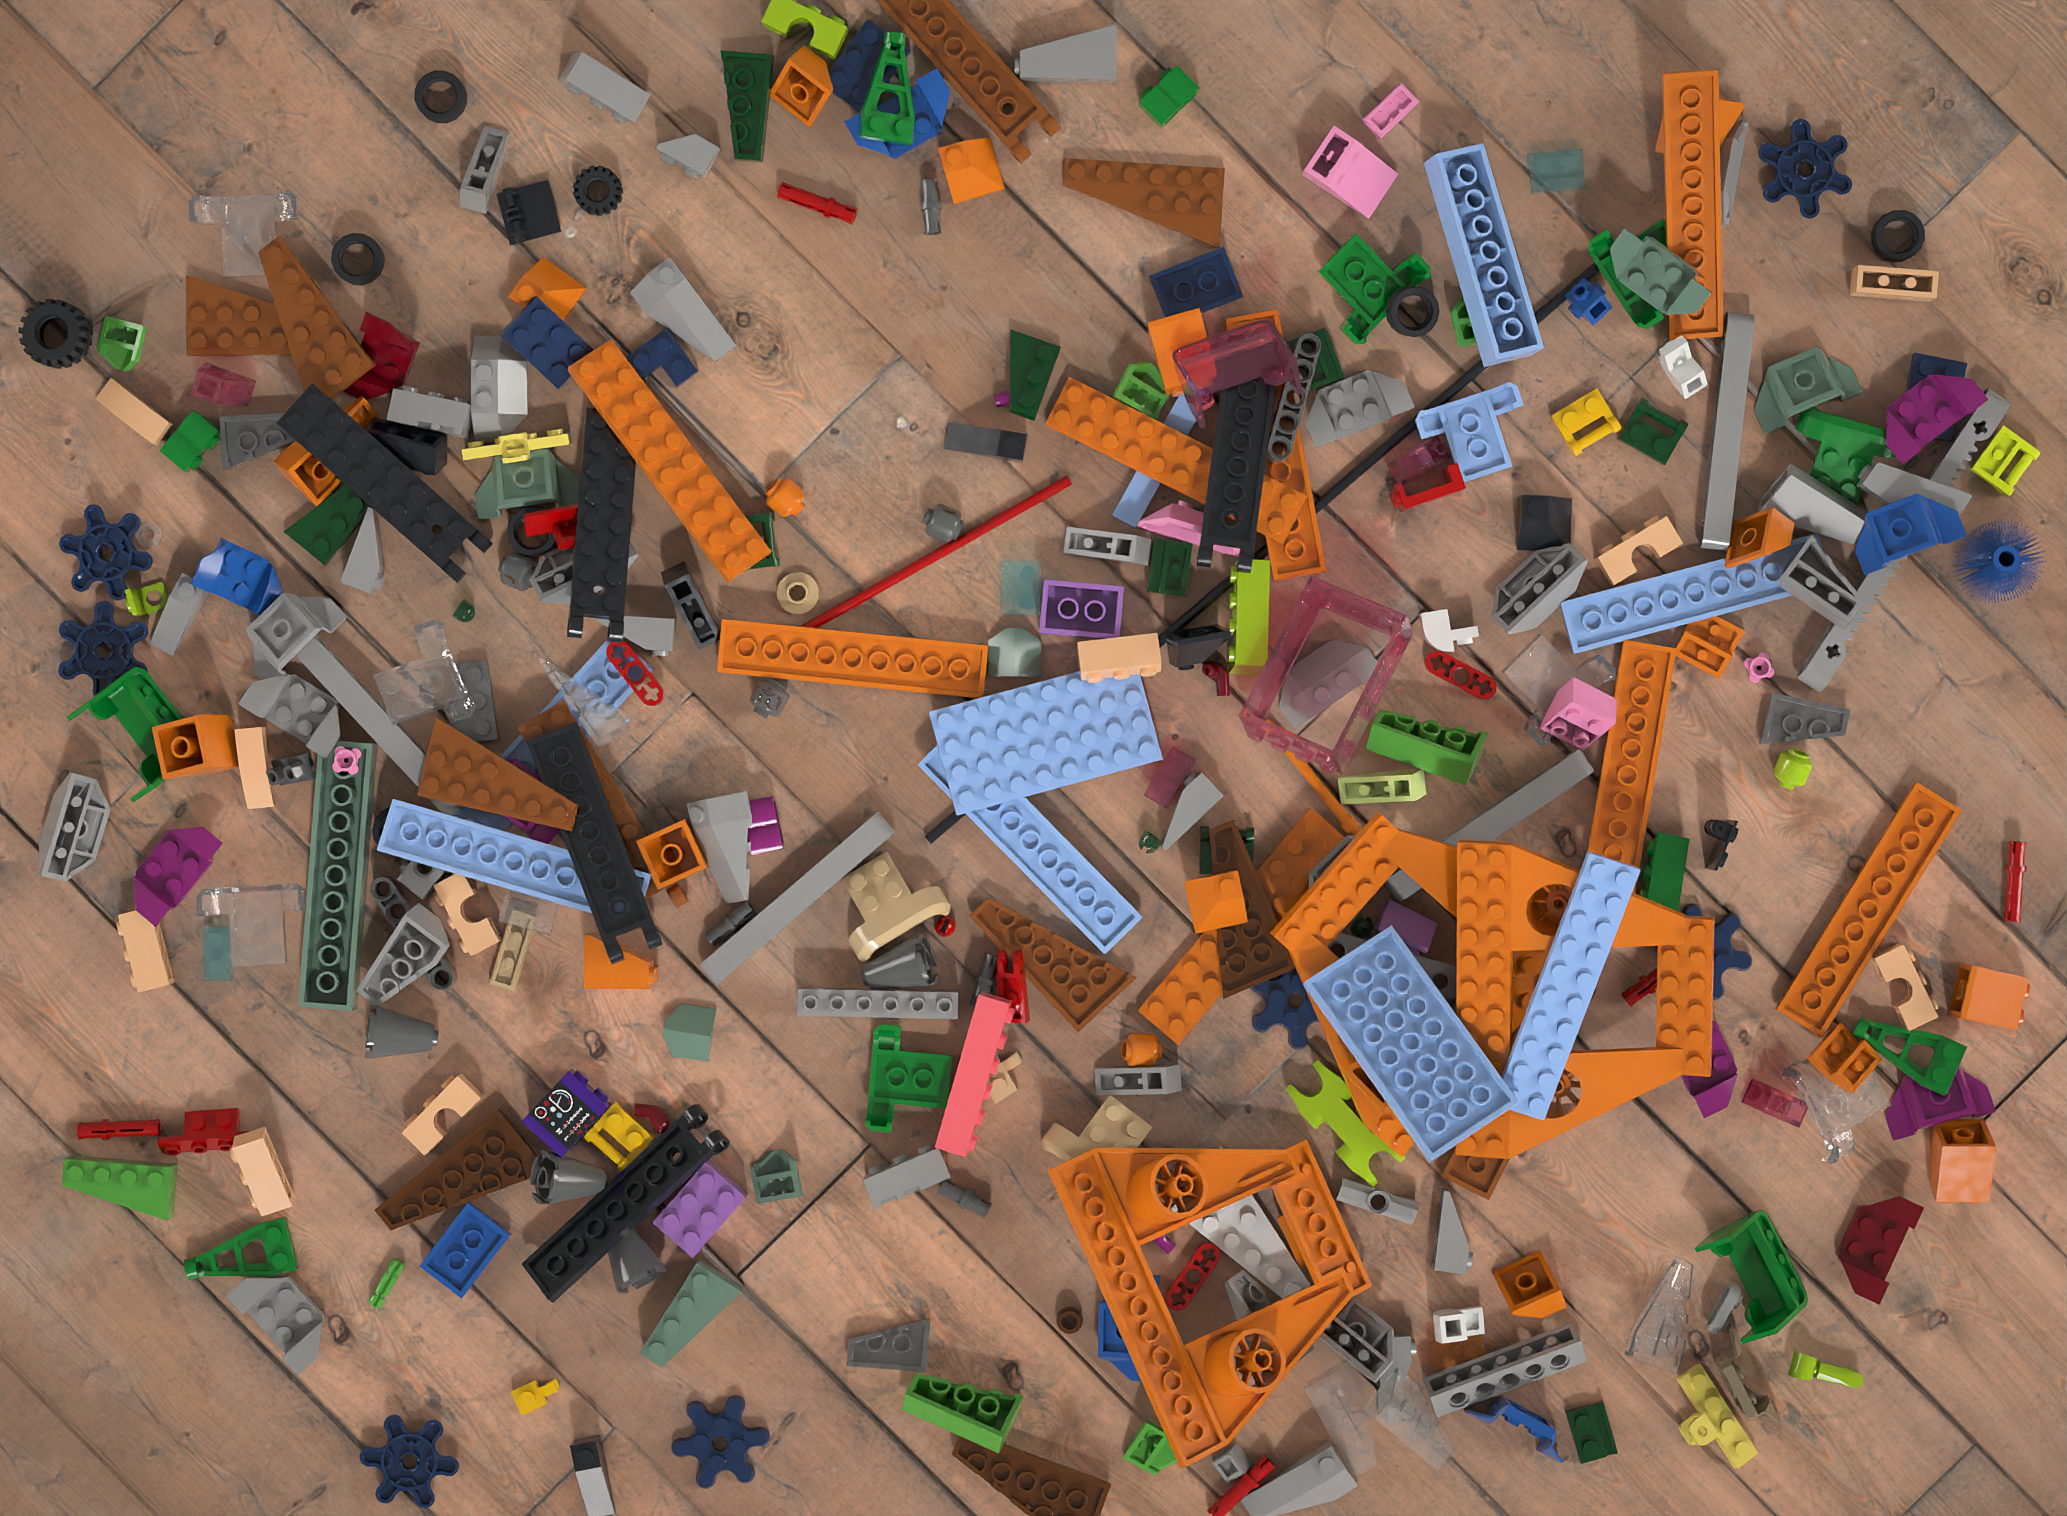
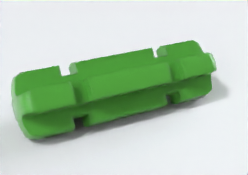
[368,1258,405,1309]

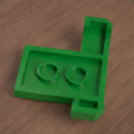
[1587,218,1666,329]
[1317,233,1431,344]
[1794,407,1896,505]
[865,1024,953,1133]

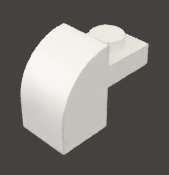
[1658,335,1708,400]
[1418,609,1479,652]
[1432,1306,1485,1343]

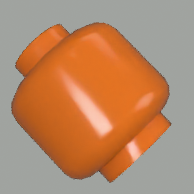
[765,478,805,517]
[1121,1033,1162,1067]

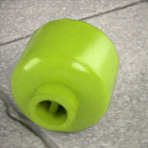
[1773,748,1813,790]

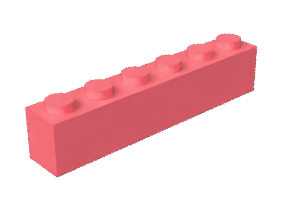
[935,992,1015,1157]

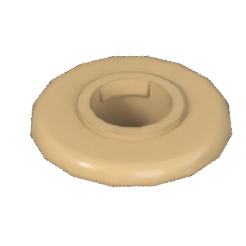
[777,572,819,614]

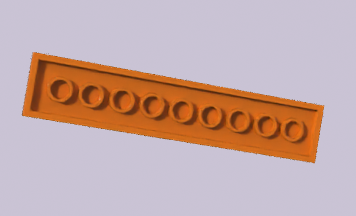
[1662,68,1723,340]
[1225,309,1327,582]
[568,339,771,583]
[1045,377,1307,545]
[717,618,988,698]
[1586,640,1677,893]
[1775,782,1962,1037]
[1138,808,1345,1045]

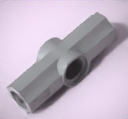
[1335,1177,1419,1225]

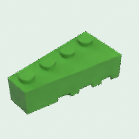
[1366,710,1488,785]
[62,1156,178,1221]
[902,1373,1024,1453]

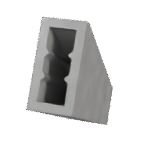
[1015,25,1117,84]
[1857,462,1973,515]
[1758,463,1868,544]

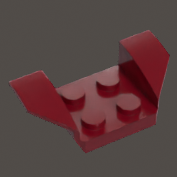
[343,312,420,400]
[1836,1196,1924,1305]

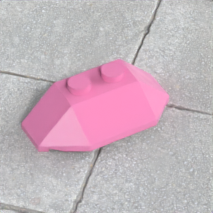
[1137,500,1240,558]

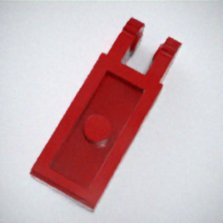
[996,950,1030,1023]

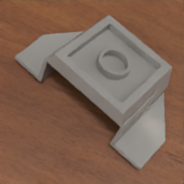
[1305,370,1415,448]
[246,592,347,680]
[238,674,341,759]
[226,1276,325,1376]

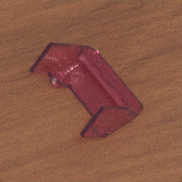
[1172,320,1303,428]

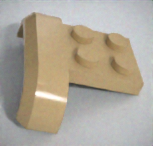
[842,851,951,963]
[1041,1095,1152,1162]

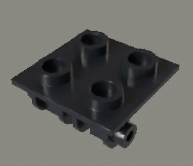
[496,180,562,245]
[1704,819,1739,871]

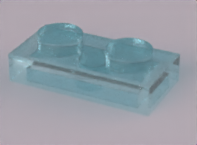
[203,927,233,981]

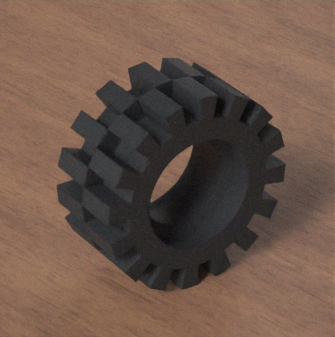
[573,165,623,216]

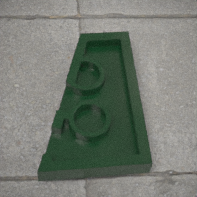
[1009,330,1061,421]

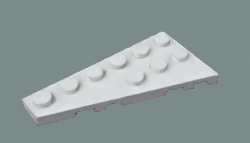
[1171,1146,1310,1298]

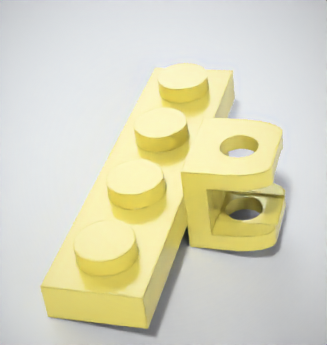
[462,428,572,463]
[1676,1364,1758,1468]

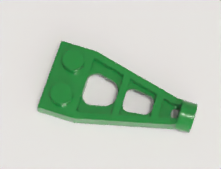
[859,32,915,146]
[1852,1016,1967,1096]
[184,1217,299,1280]

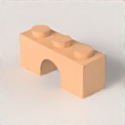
[1594,515,1683,586]
[433,874,502,956]
[1870,943,1938,1031]
[402,1074,484,1156]

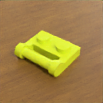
[1970,425,2041,497]

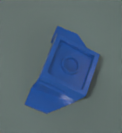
[844,68,950,159]
[1855,493,1967,575]
[190,538,283,615]
[1098,1275,1159,1381]
[1464,1396,1563,1463]

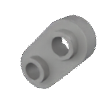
[1705,1282,1743,1334]

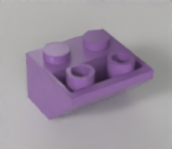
[1374,899,1438,955]

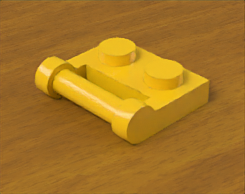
[1550,388,1622,457]
[583,1102,655,1172]

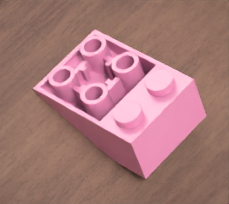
[1302,126,1398,219]

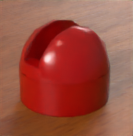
[934,915,956,937]

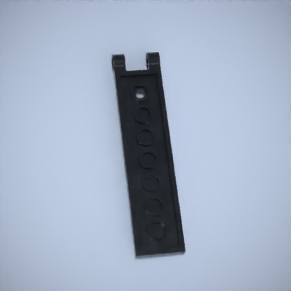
[1196,333,1282,574]
[276,383,493,583]
[567,407,636,643]
[526,722,663,964]
[522,1104,730,1303]

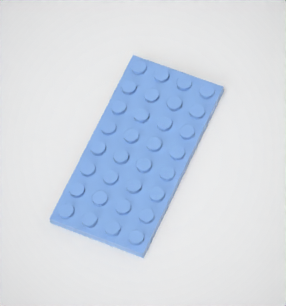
[929,671,1163,815]
[1303,925,1519,1163]

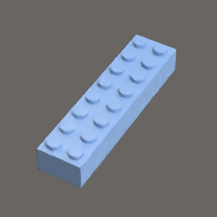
[1424,143,1544,367]

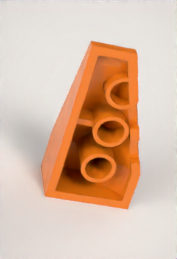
[273,396,378,507]

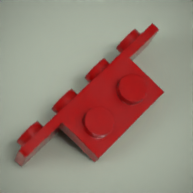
[524,504,578,550]
[157,1108,250,1156]

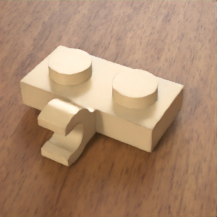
[989,1052,1023,1104]

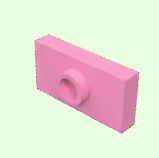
[1362,83,1420,140]

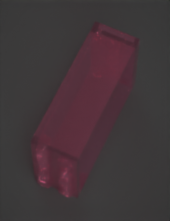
[1239,576,1413,774]

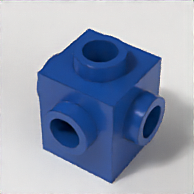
[1565,278,1613,326]

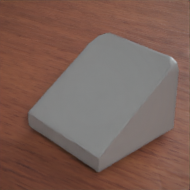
[1211,1443,1252,1483]

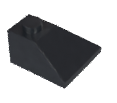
[1516,495,1572,551]
[1166,624,1232,670]

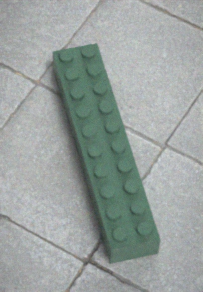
[298,741,378,1011]

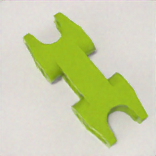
[1285,1059,1406,1187]

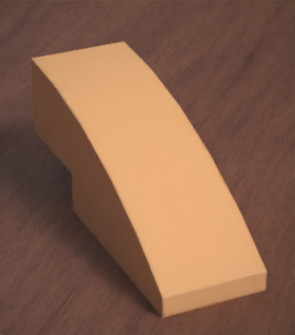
[96,378,174,446]
[235,727,275,809]

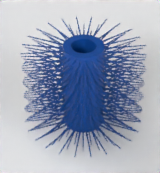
[1951,519,2046,604]

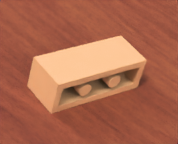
[1850,265,1939,302]
[1077,633,1162,683]
[116,910,175,993]
[230,1127,294,1216]

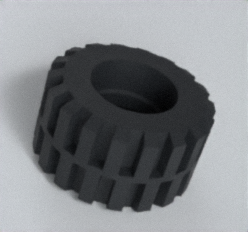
[18,299,93,369]

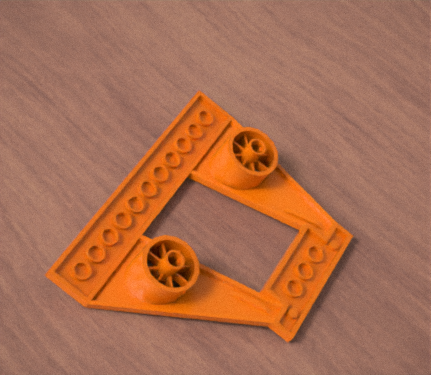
[1270,812,1563,1157]
[1456,839,1715,1159]
[1047,1139,1372,1468]

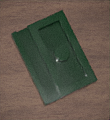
[1288,327,1344,391]
[1147,539,1193,597]
[1565,1401,1618,1464]

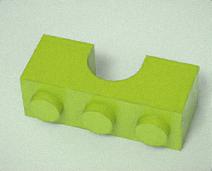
[761,0,849,60]

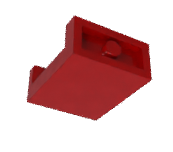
[1389,463,1466,512]

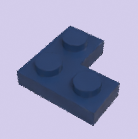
[626,328,698,388]

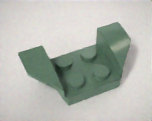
[1610,228,1712,315]
[1754,346,1863,434]
[475,449,580,520]

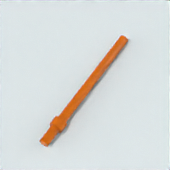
[1261,718,1361,835]

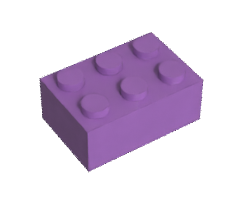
[1039,579,1124,639]
[653,1160,748,1258]

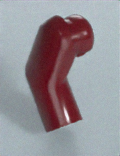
[1202,661,1230,696]
[634,1103,669,1134]

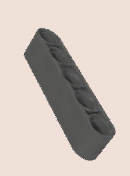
[1266,333,1321,463]
[370,876,457,990]

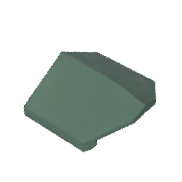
[988,628,1041,677]
[662,1003,717,1062]
[750,1149,803,1204]

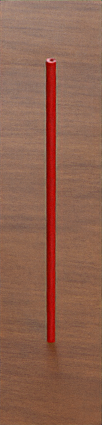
[801,476,1072,628]

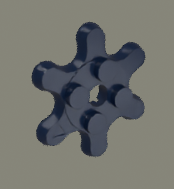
[1758,119,1852,219]
[59,504,153,601]
[58,601,148,696]
[1656,903,1752,1000]
[1251,968,1319,1050]
[671,1395,770,1489]
[360,1415,459,1508]

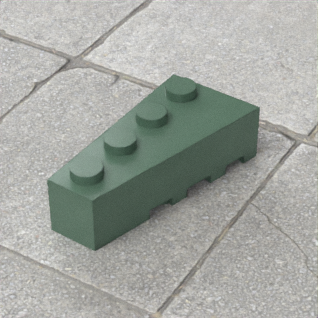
[639,1259,744,1368]

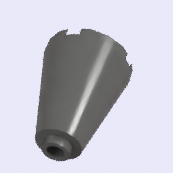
[861,933,938,990]
[365,1005,439,1059]
[530,1150,608,1205]
[608,1229,667,1295]

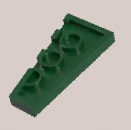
[720,50,774,162]
[283,485,373,566]

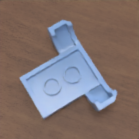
[1415,382,1524,482]

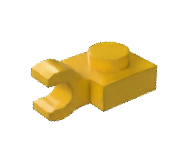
[511,1379,561,1416]

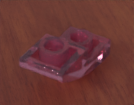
[1144,746,1196,809]

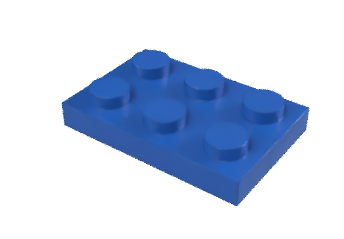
[420,1202,511,1299]

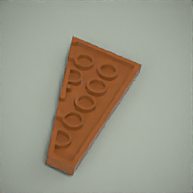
[1063,158,1225,249]
[258,236,376,400]
[186,275,292,356]
[417,717,578,831]
[969,897,1137,1032]

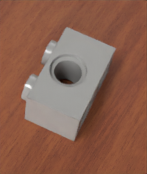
[397,860,448,899]

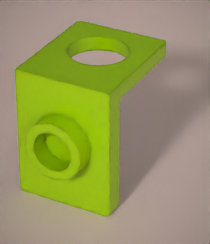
[125,582,169,616]

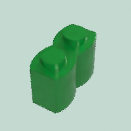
[1139,65,1200,129]
[160,410,221,472]

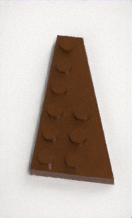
[1209,820,1296,999]
[374,1109,538,1230]
[952,1435,1111,1516]

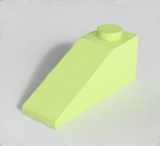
[1338,769,1427,805]

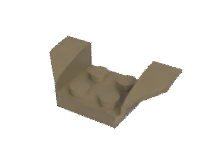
[1714,1323,1780,1424]

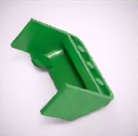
[66,667,183,802]
[1695,1210,1808,1344]

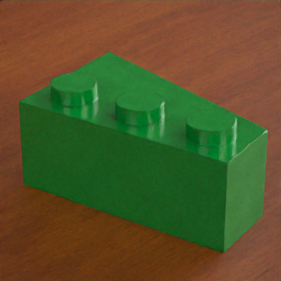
[1639,832,1690,911]

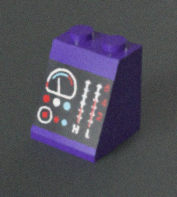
[522,1069,611,1157]

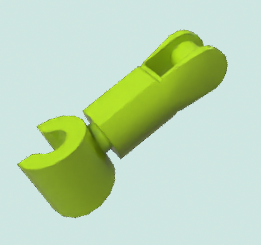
[1788,1351,1864,1388]

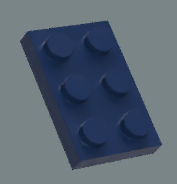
[829,19,911,113]
[1149,247,1243,317]
[499,295,594,389]
[1905,353,1968,442]

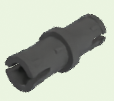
[920,179,942,235]
[704,900,757,946]
[969,952,997,1006]
[938,1179,993,1218]

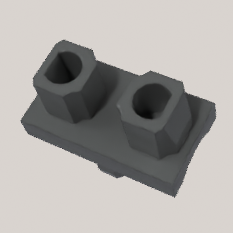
[266,752,316,786]

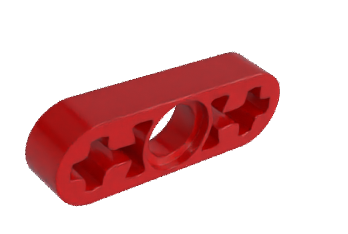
[606,641,665,706]
[1424,651,1497,700]
[1166,1241,1221,1311]

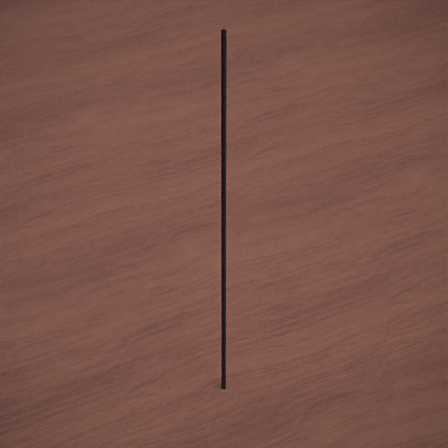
[925,262,1600,844]

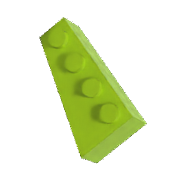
[1228,559,1270,675]

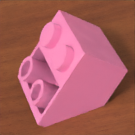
[1540,677,1617,750]

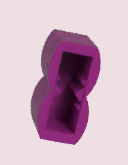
[747,796,785,855]

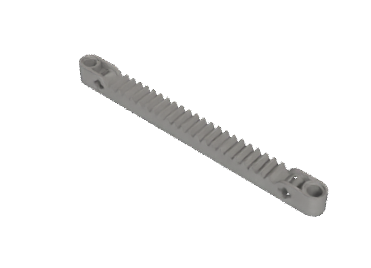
[1797,388,2011,693]

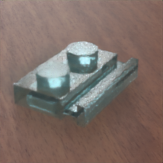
[1528,149,1586,194]
[1001,561,1041,615]

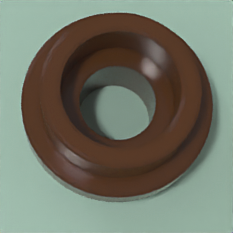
[1056,1307,1083,1334]

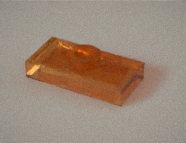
[1428,1334,1485,1369]

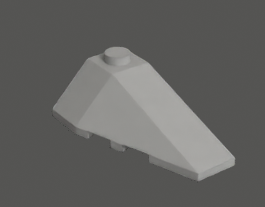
[630,257,736,362]
[356,903,450,1006]

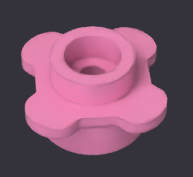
[1744,653,1774,683]
[332,746,361,775]

